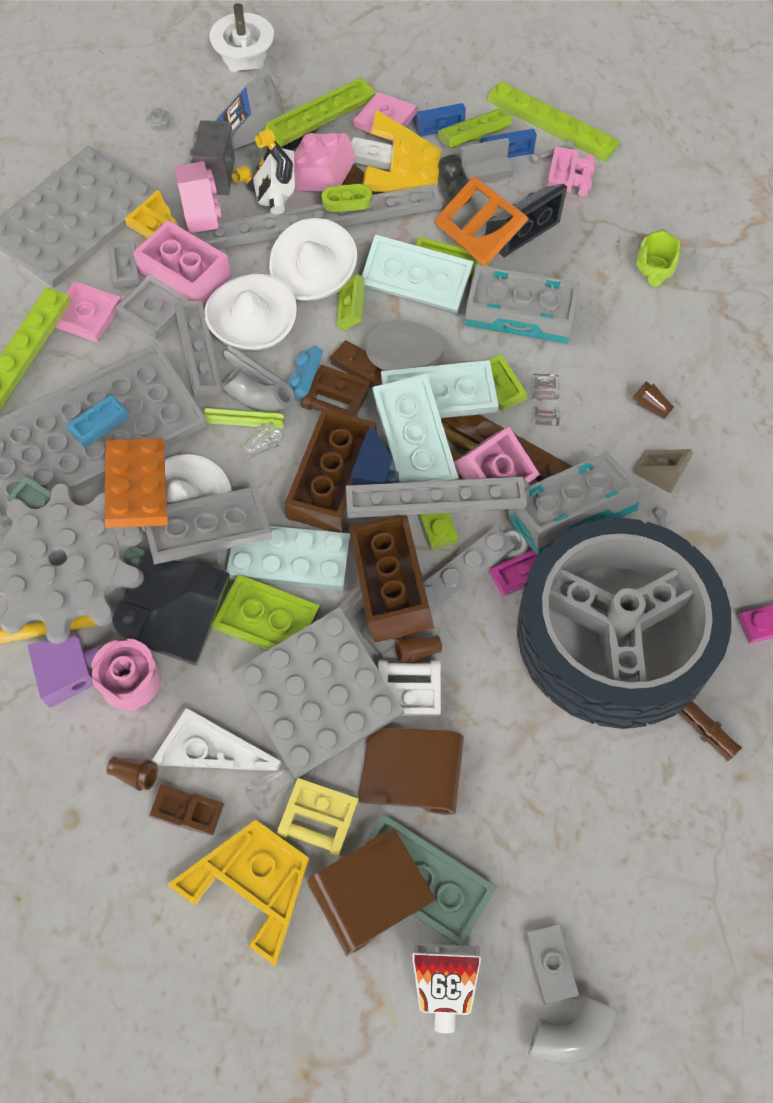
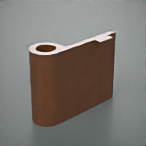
[359,728,464,815]
[307,828,436,956]

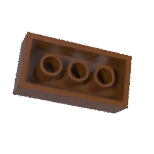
[285,408,377,533]
[349,515,434,643]

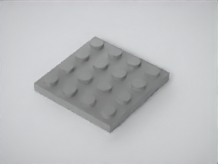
[233,607,405,781]

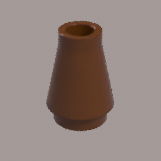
[633,381,675,419]
[395,635,442,663]
[106,756,158,791]

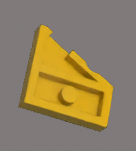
[125,190,178,239]

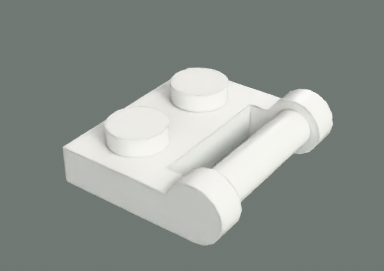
[378,660,441,716]

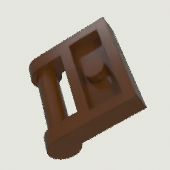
[302,364,371,417]

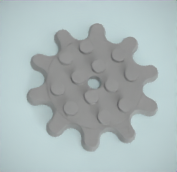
[0,483,144,644]

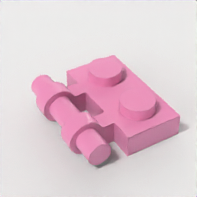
[547,146,595,197]

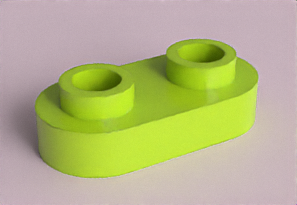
[322,184,372,212]

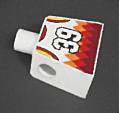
[413,943,481,1033]

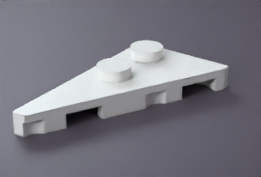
[152,708,281,771]

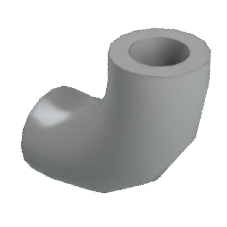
[221,368,295,412]
[528,998,619,1065]

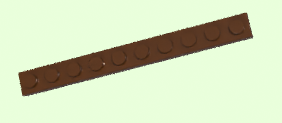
[330,340,573,482]

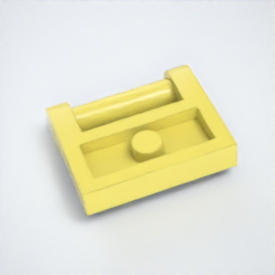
[277,778,359,857]

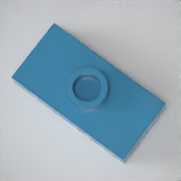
[66,394,130,448]

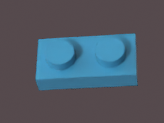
[287,345,323,402]

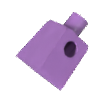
[27,636,103,708]

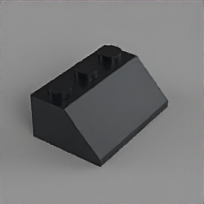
[485,183,567,258]

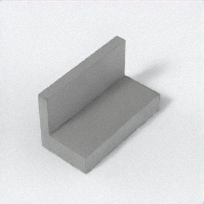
[460,138,513,183]

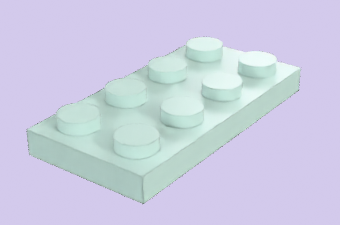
[362,235,474,313]
[381,360,499,418]
[372,374,459,483]
[226,526,350,591]

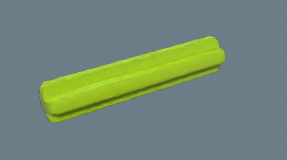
[203,407,285,429]

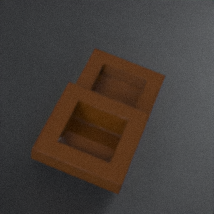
[149,784,224,836]

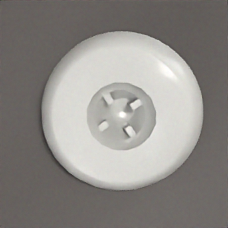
[269,218,357,302]
[204,274,297,352]
[141,454,232,533]

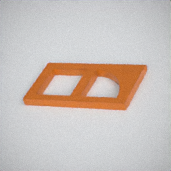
[434,176,528,266]

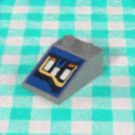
[215,74,285,150]

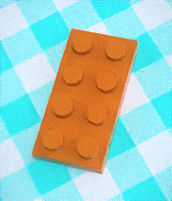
[105,438,168,528]

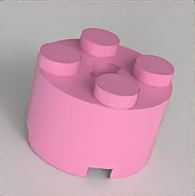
[91,639,162,712]

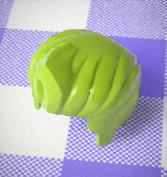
[636,229,681,287]

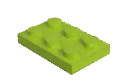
[212,574,320,651]

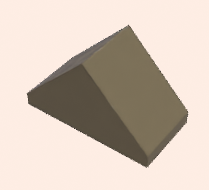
[633,449,693,493]

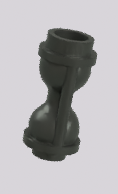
[438,155,472,206]

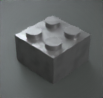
[190,120,235,195]

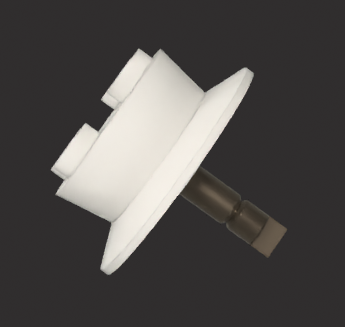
[209,3,274,72]

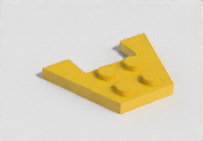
[363,109,442,192]
[167,820,310,967]

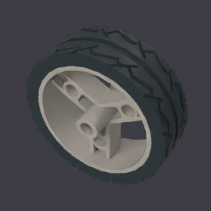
[517,517,731,729]

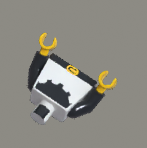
[231,130,295,215]

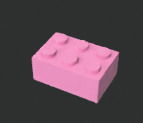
[133,220,231,304]

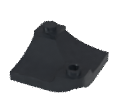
[112,552,230,666]

